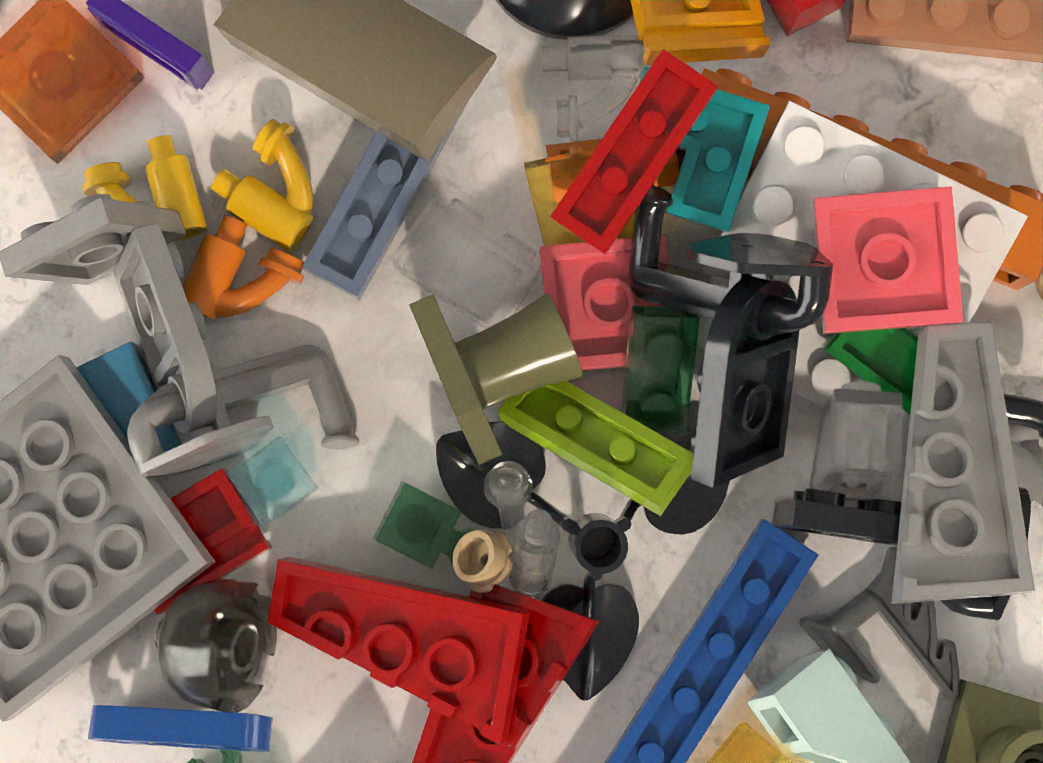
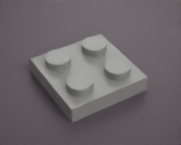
[0,194,186,285]

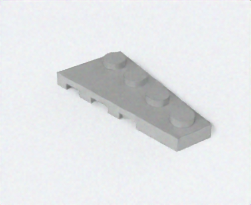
[892,322,1035,604]

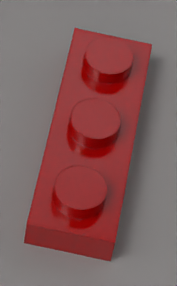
[550,49,719,255]

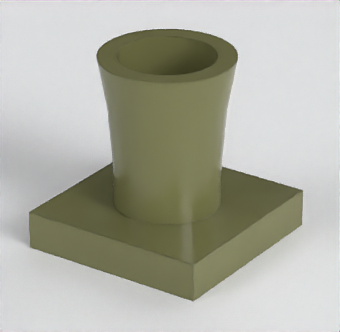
[409,292,583,465]
[938,679,1043,763]

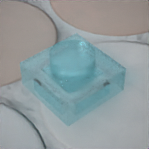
[227,436,319,526]

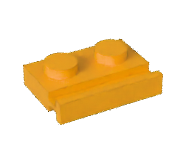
[630,0,771,65]

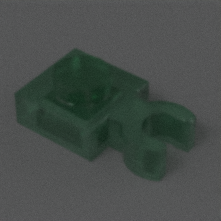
[373,481,480,569]

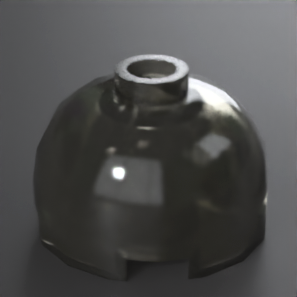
[155,579,277,713]

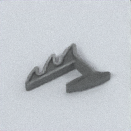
[799,547,959,700]

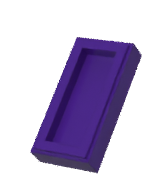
[86,0,214,90]

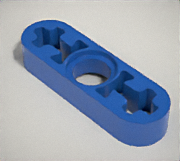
[88,705,273,752]

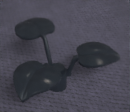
[436,422,730,701]

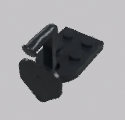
[629,185,833,488]
[772,394,1043,621]

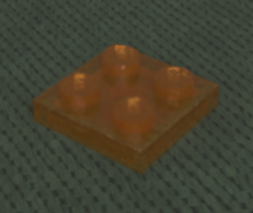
[0,0,145,164]

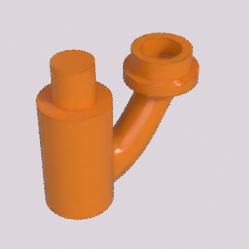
[182,215,304,321]

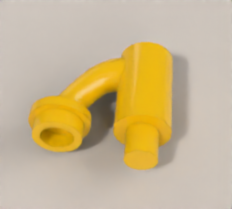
[211,119,314,253]
[82,135,208,241]

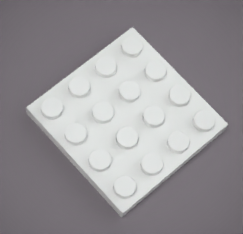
[676,100,1028,445]

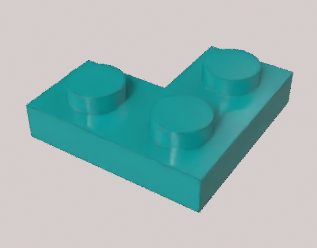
[639,66,770,232]

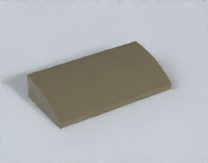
[214,0,497,162]

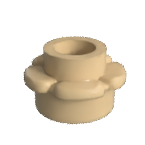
[452,529,513,593]

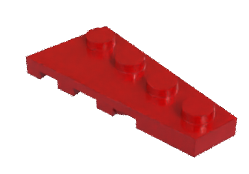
[267,557,530,745]
[412,584,600,763]

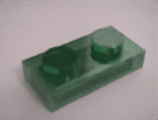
[621,306,700,435]

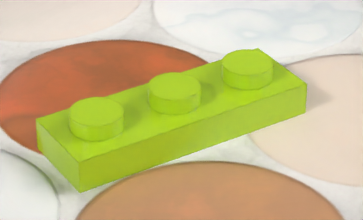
[498,381,694,516]

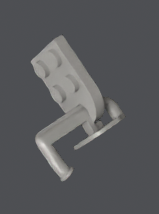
[113,223,359,477]

